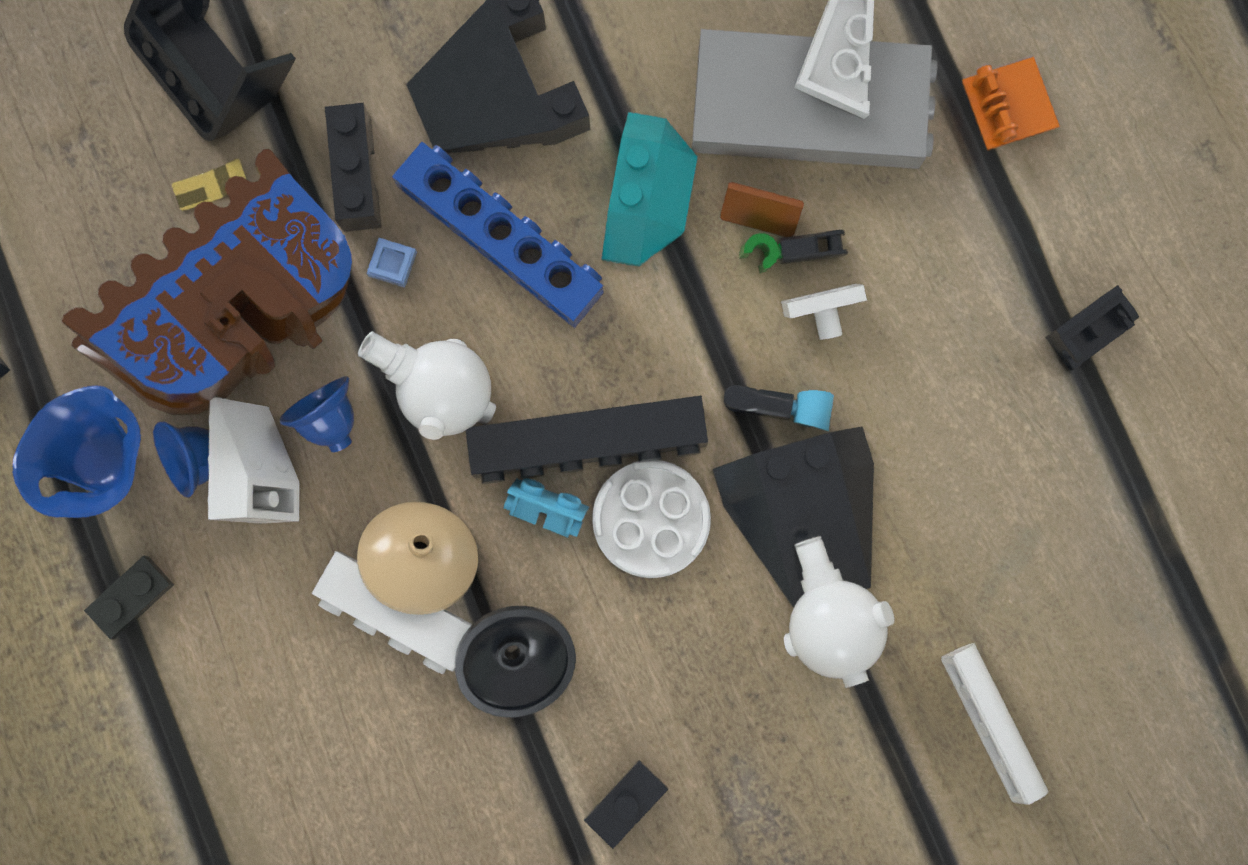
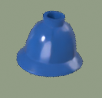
[279,376,354,453]
[153,422,209,498]

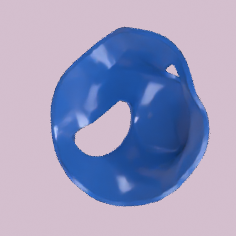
[13,386,141,518]

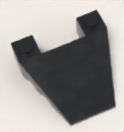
[406,0,590,153]

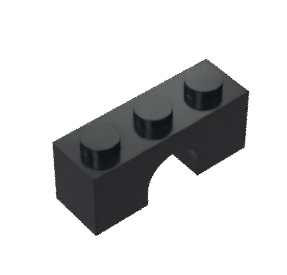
[325,103,382,232]

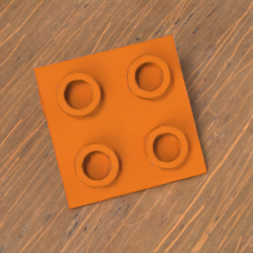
[962,57,1060,150]

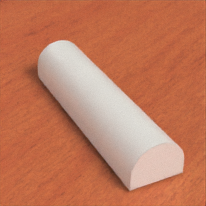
[941,643,1049,805]

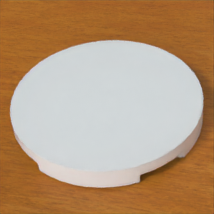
[592,460,711,578]

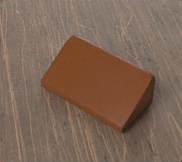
[720,182,804,237]

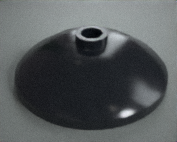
[454,606,576,717]

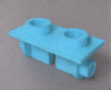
[504,478,589,538]

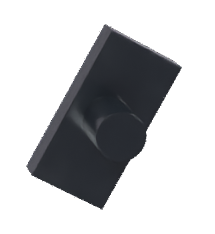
[584,760,668,849]

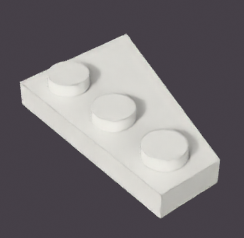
[794,0,874,119]

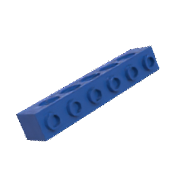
[392,142,604,329]

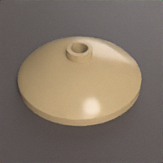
[357,502,478,615]

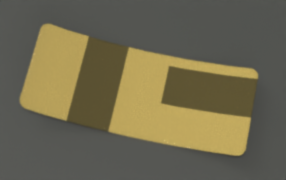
[172,159,246,211]

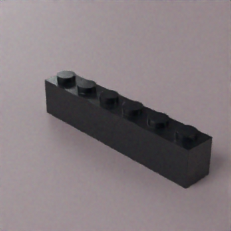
[465,395,708,484]

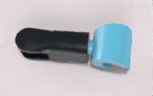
[724,385,834,431]

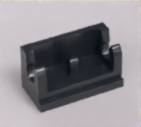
[1045,285,1139,371]

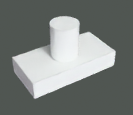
[781,284,867,340]

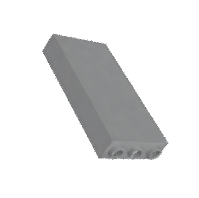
[692,29,937,169]

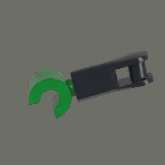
[739,230,848,274]

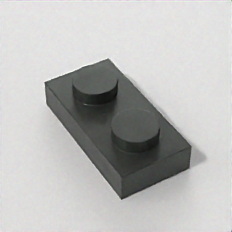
[84,555,174,639]

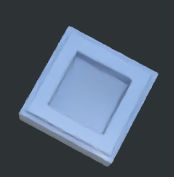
[366,238,417,288]

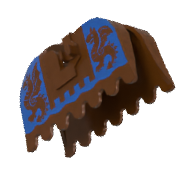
[62,149,352,415]

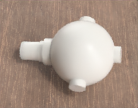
[358,331,496,440]
[784,536,894,688]

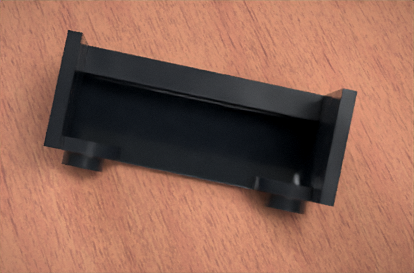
[124,0,296,141]

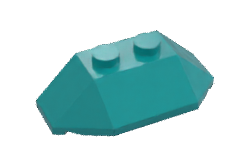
[602,112,698,267]

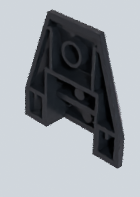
[712,426,874,608]

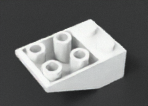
[208,397,299,524]

